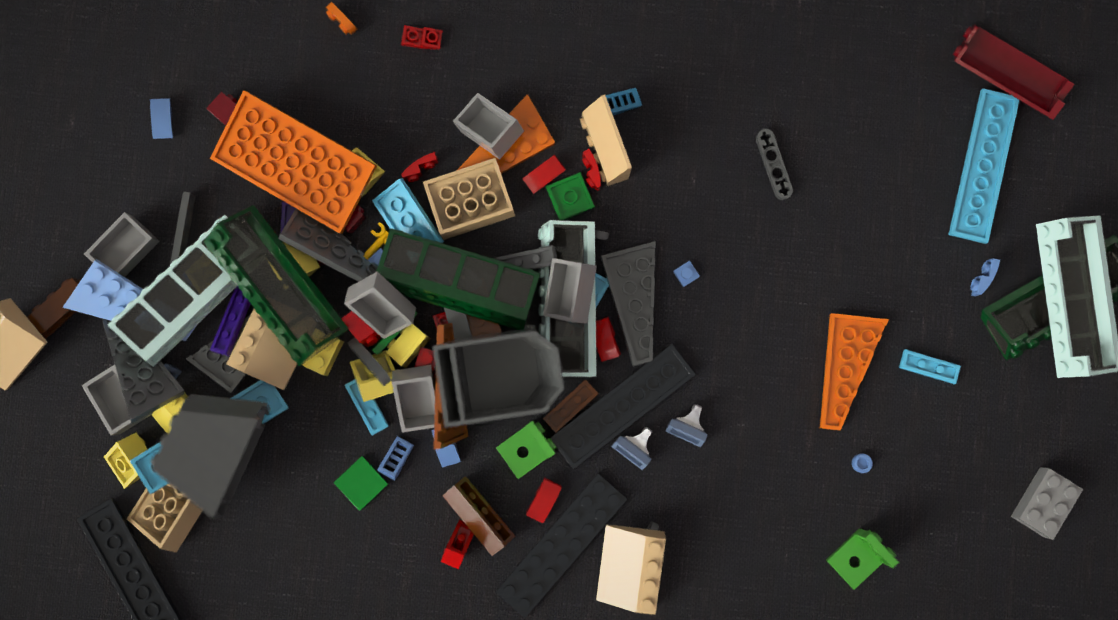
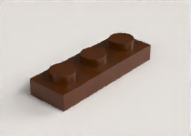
[543,379,598,433]

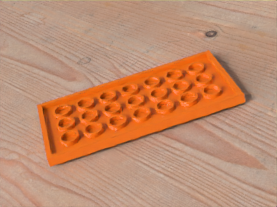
[210,90,377,234]

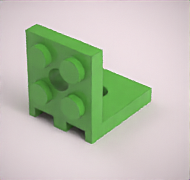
[496,421,556,479]
[826,528,899,590]

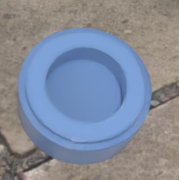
[852,454,873,473]

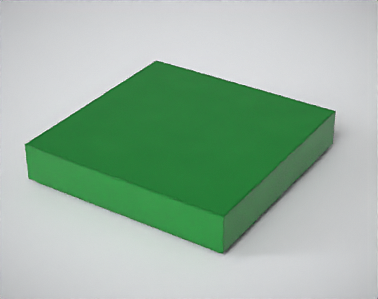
[545,172,595,221]
[334,456,389,511]

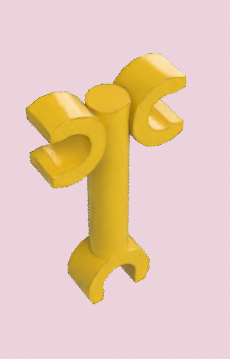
[364,222,389,260]

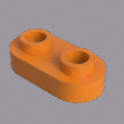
[326,2,357,35]

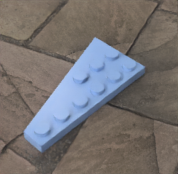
[63,259,197,341]

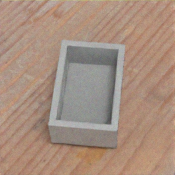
[453,93,524,160]
[84,212,159,277]
[543,258,597,324]
[344,271,416,339]
[82,365,153,435]
[392,365,435,433]
[1011,467,1083,540]

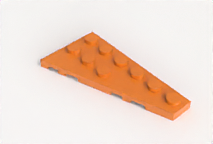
[458,94,555,174]
[820,313,889,430]

